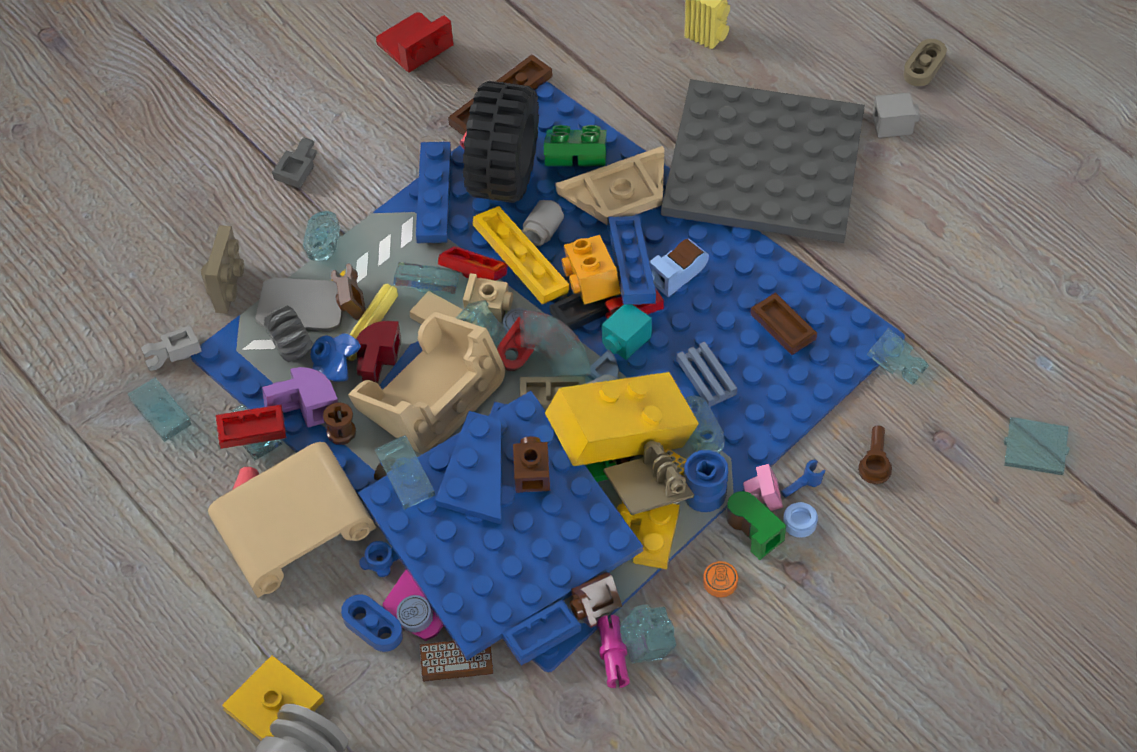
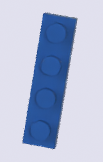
[416,142,451,243]
[608,216,656,305]

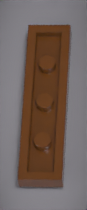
[448,54,553,136]

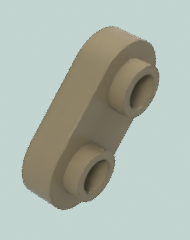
[903,39,947,86]

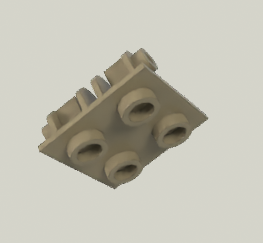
[603,441,694,515]

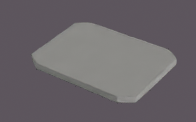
[255,278,343,331]

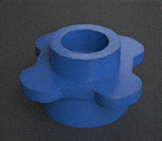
[359,541,399,577]

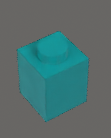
[602,304,652,360]

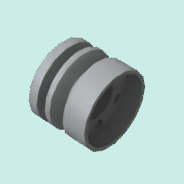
[255,704,348,752]

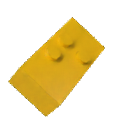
[545,372,699,466]

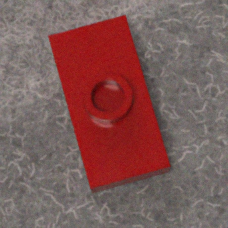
[438,246,508,281]
[216,404,287,449]

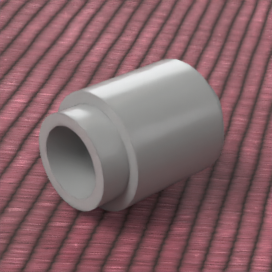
[522,200,564,246]

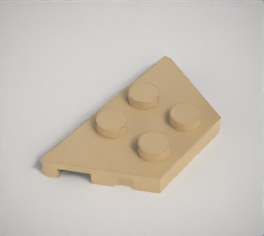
[556,146,664,225]

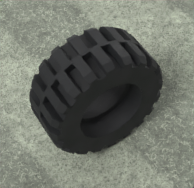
[463,81,539,203]

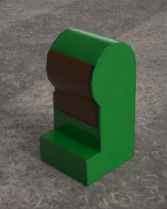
[726,491,786,560]

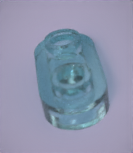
[303,211,340,261]
[685,396,725,453]

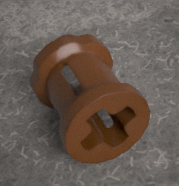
[323,402,356,445]

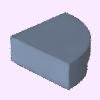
[586,349,619,381]

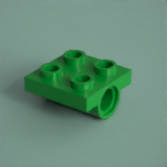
[544,125,607,167]

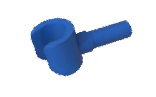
[781,460,826,498]

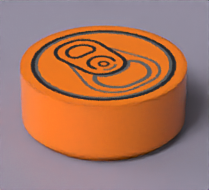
[703,561,738,597]

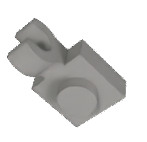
[141,326,202,371]

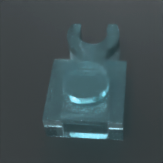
[867,328,929,385]

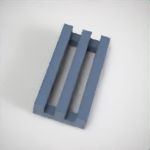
[677,342,737,408]

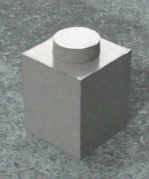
[872,92,920,138]

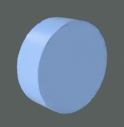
[783,502,818,538]

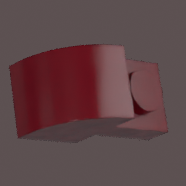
[356,321,402,383]

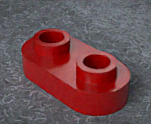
[497,312,547,371]

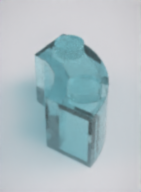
[520,310,591,377]

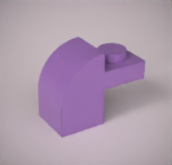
[262,367,339,427]

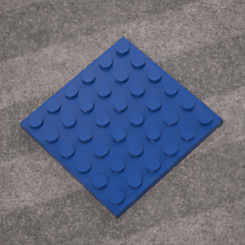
[358,391,643,660]

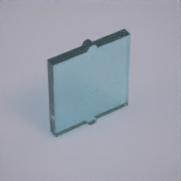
[1003,417,1070,475]

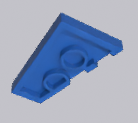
[435,411,502,524]

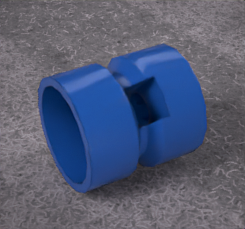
[684,450,729,512]

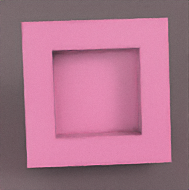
[743,464,783,511]

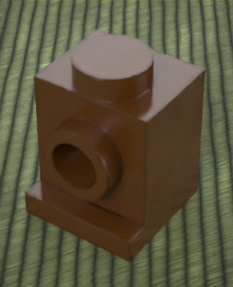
[513,436,550,493]

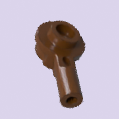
[858,426,892,484]

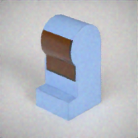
[649,239,709,297]

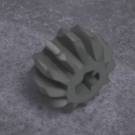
[264,305,312,362]

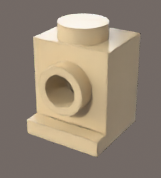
[463,273,513,322]

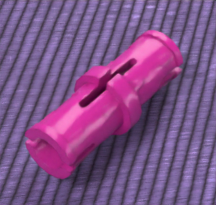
[597,615,630,688]

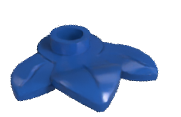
[310,333,361,382]

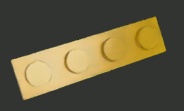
[473,206,569,305]

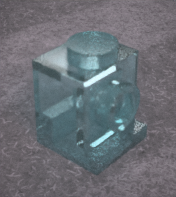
[456,300,505,348]

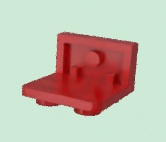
[376,12,454,73]

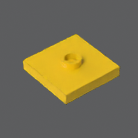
[222,655,324,741]

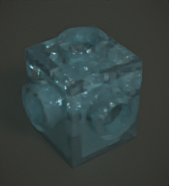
[620,605,677,663]

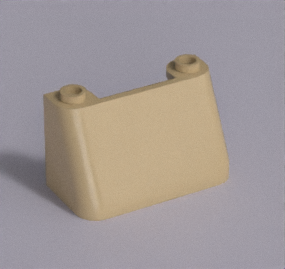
[348,311,505,454]
[208,442,376,598]

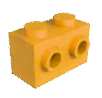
[561,235,621,305]

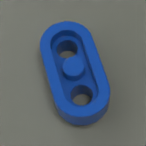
[341,594,403,652]

